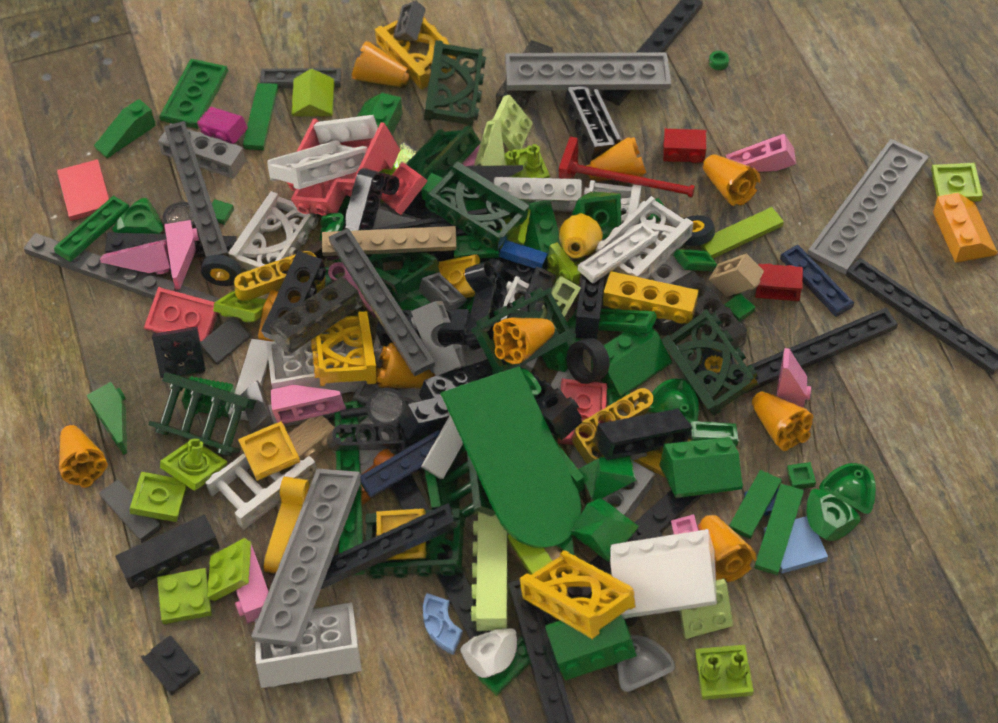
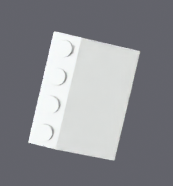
[266,331,361,393]
[611,529,717,618]
[255,603,362,688]

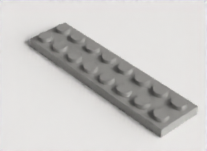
[505,53,671,90]
[808,139,929,275]
[251,469,361,647]

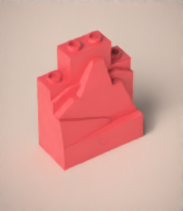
[287,119,401,216]

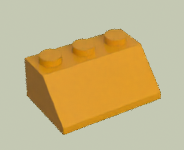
[933,193,998,263]

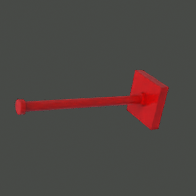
[558,136,695,198]

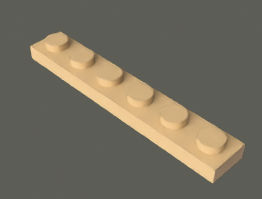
[322,226,457,256]

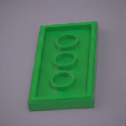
[159,58,228,129]

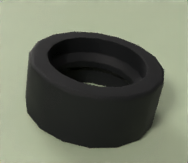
[566,338,610,384]

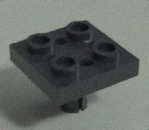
[152,326,206,378]

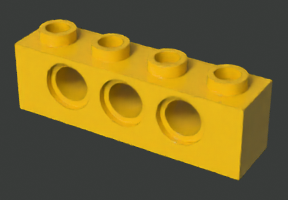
[603,271,698,324]

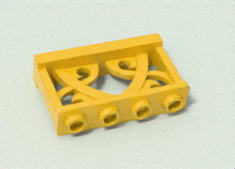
[375,16,460,90]
[309,311,376,387]
[520,550,636,639]

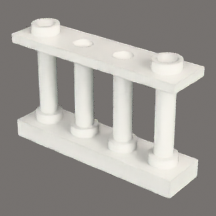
[206,454,317,530]

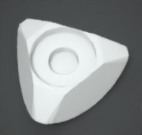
[460,628,517,678]

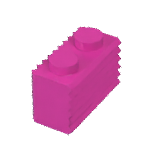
[197,107,248,144]

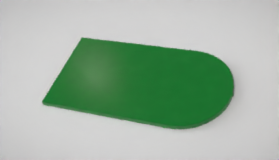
[440,366,581,548]

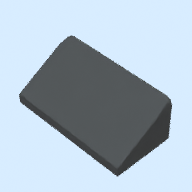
[393,0,425,41]
[419,272,467,310]
[201,317,250,364]
[241,380,274,433]

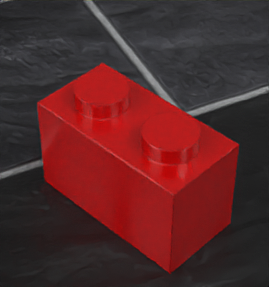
[663,128,706,163]
[755,263,803,301]

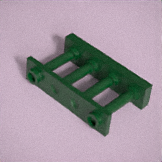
[148,372,256,456]
[436,444,495,534]

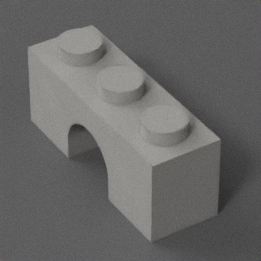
[411,301,467,376]

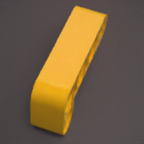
[234,251,326,301]
[572,388,653,464]
[264,476,310,574]

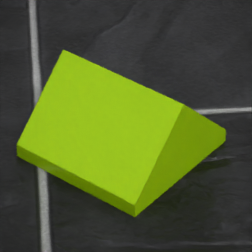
[292,68,334,117]

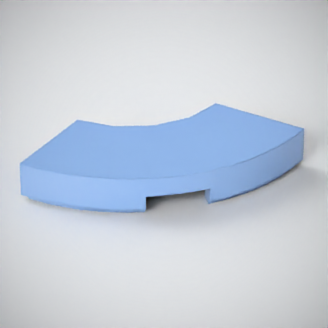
[423,593,463,655]

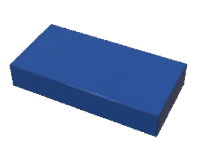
[499,240,548,268]

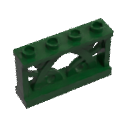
[424,40,486,127]
[406,126,481,194]
[425,161,529,251]
[366,252,440,303]
[471,287,576,375]
[661,309,759,416]
[363,508,466,579]

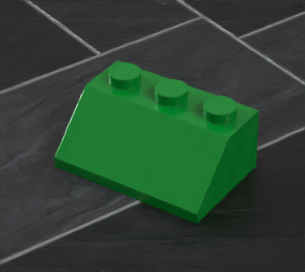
[357,93,403,135]
[523,201,563,269]
[591,328,672,399]
[659,437,743,498]
[545,609,637,681]

